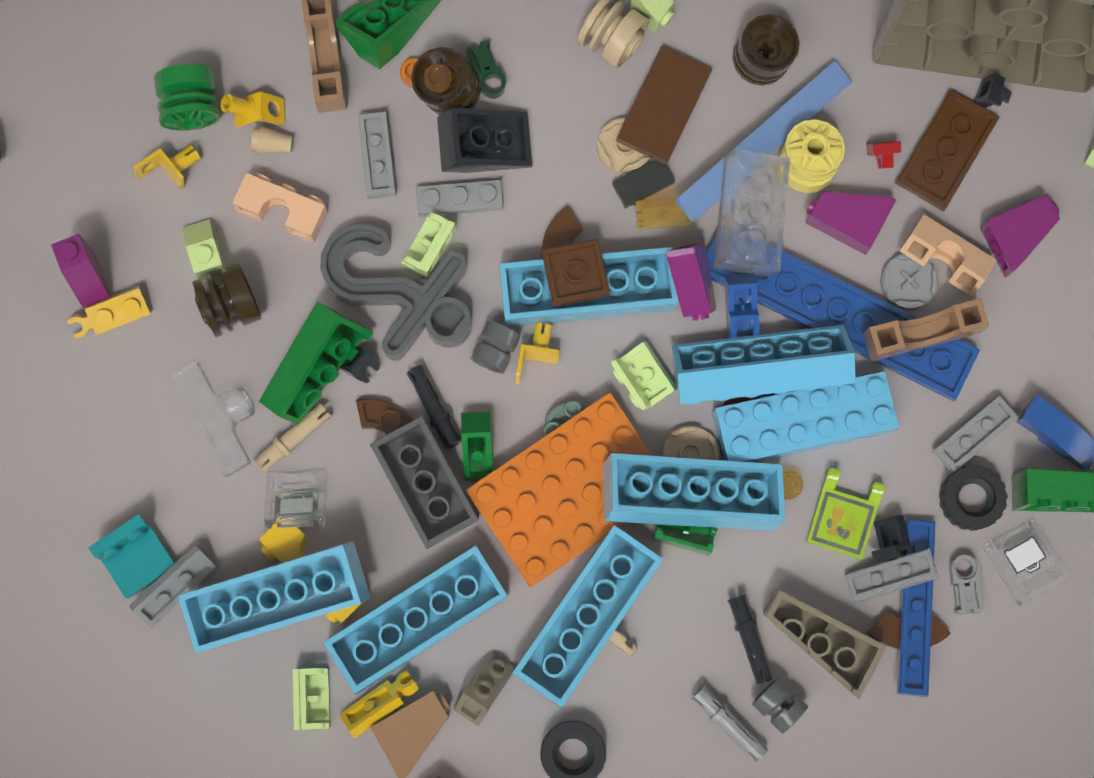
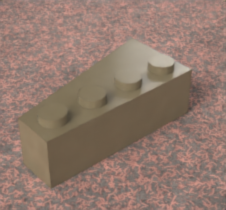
[763,589,887,699]

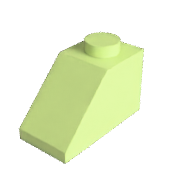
[629,0,674,33]
[182,219,225,281]

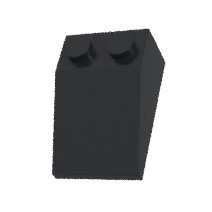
[437,108,532,173]

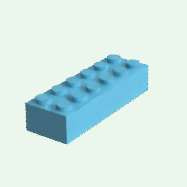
[499,247,678,327]
[671,325,856,405]
[712,371,899,463]
[603,453,785,531]
[512,525,663,708]
[178,541,371,653]
[323,546,508,695]

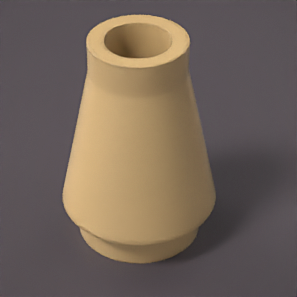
[250,126,292,154]

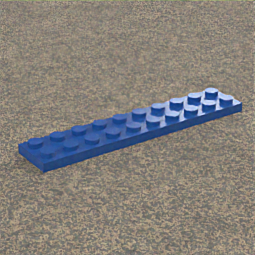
[707,221,980,402]

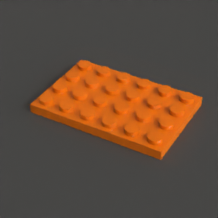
[464,392,652,588]

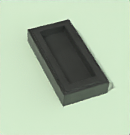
[612,160,675,209]

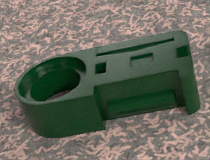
[466,41,506,99]

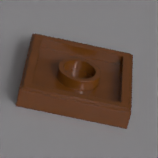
[541,239,610,307]

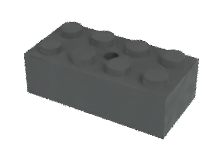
[370,416,478,550]

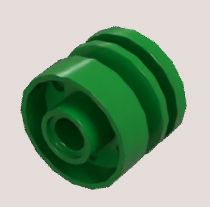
[154,64,220,131]

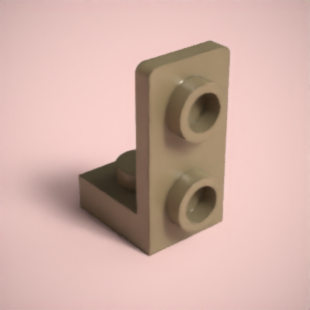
[454,653,515,726]

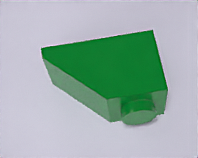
[461,411,493,480]

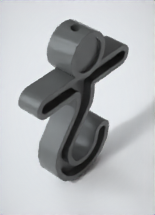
[320,224,472,361]

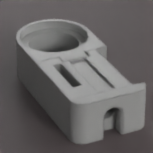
[949,555,984,615]

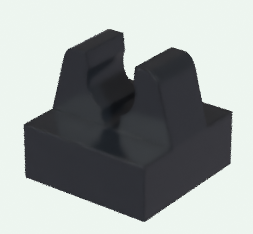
[974,73,1012,108]
[340,346,380,383]

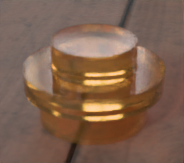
[424,64,453,93]

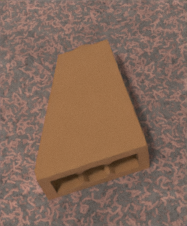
[370,691,451,778]

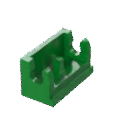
[653,524,718,556]

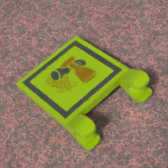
[806,468,885,560]

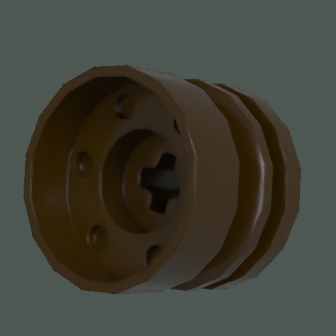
[732,14,800,86]
[411,47,481,115]
[192,263,262,337]

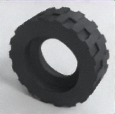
[939,465,1008,531]
[540,720,607,778]

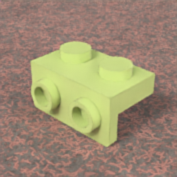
[611,342,677,410]

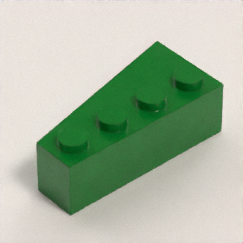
[258,301,374,424]
[1012,468,1094,513]

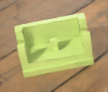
[401,212,456,279]
[293,668,330,730]

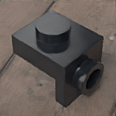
[871,514,912,561]

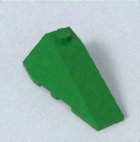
[335,0,441,69]

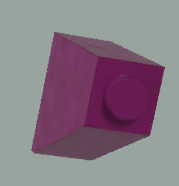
[805,192,896,255]
[980,194,1060,278]
[51,234,111,313]
[666,242,716,321]

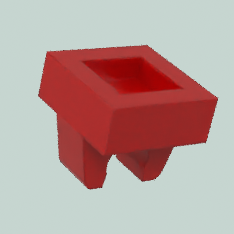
[866,141,902,169]

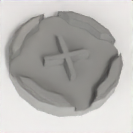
[880,254,939,310]

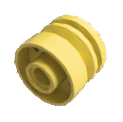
[778,119,845,193]

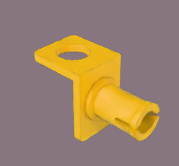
[221,91,285,128]
[133,145,201,189]
[515,322,560,385]

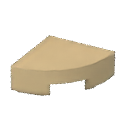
[608,631,637,658]

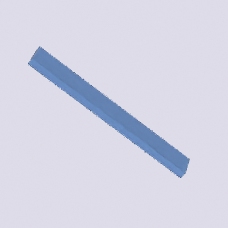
[674,60,852,222]

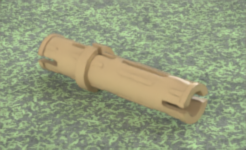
[252,403,331,474]

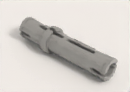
[691,685,768,763]

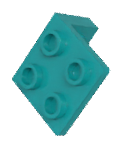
[88,514,175,598]

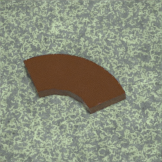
[541,206,583,259]
[356,398,414,435]
[866,611,951,649]

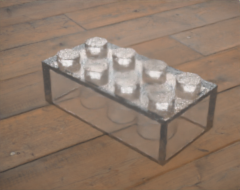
[714,149,790,277]

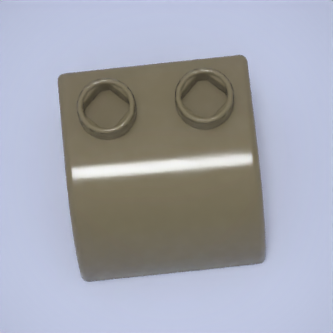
[873,0,1094,93]

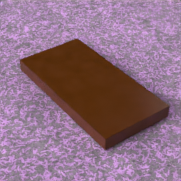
[616,46,712,165]
[895,89,1000,212]

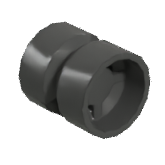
[470,321,520,374]
[752,677,809,734]

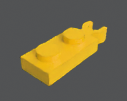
[67,286,150,338]
[339,671,419,739]

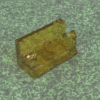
[633,198,695,230]

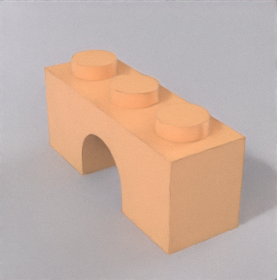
[232,173,328,243]
[900,214,996,297]

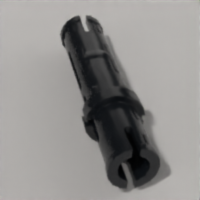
[406,365,462,450]
[727,594,774,685]

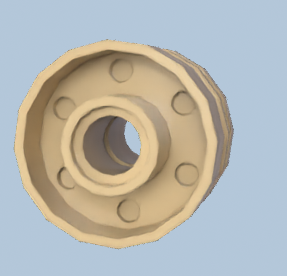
[577,0,650,69]

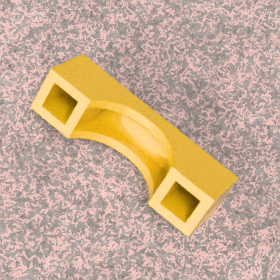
[258,518,369,625]

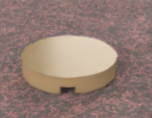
[597,117,650,174]
[662,426,720,460]

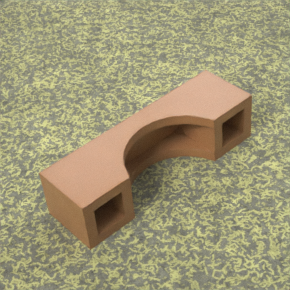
[302,0,346,113]
[863,298,989,362]

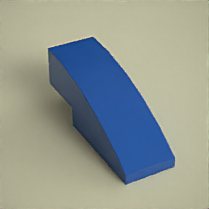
[725,273,759,338]
[1016,395,1094,470]

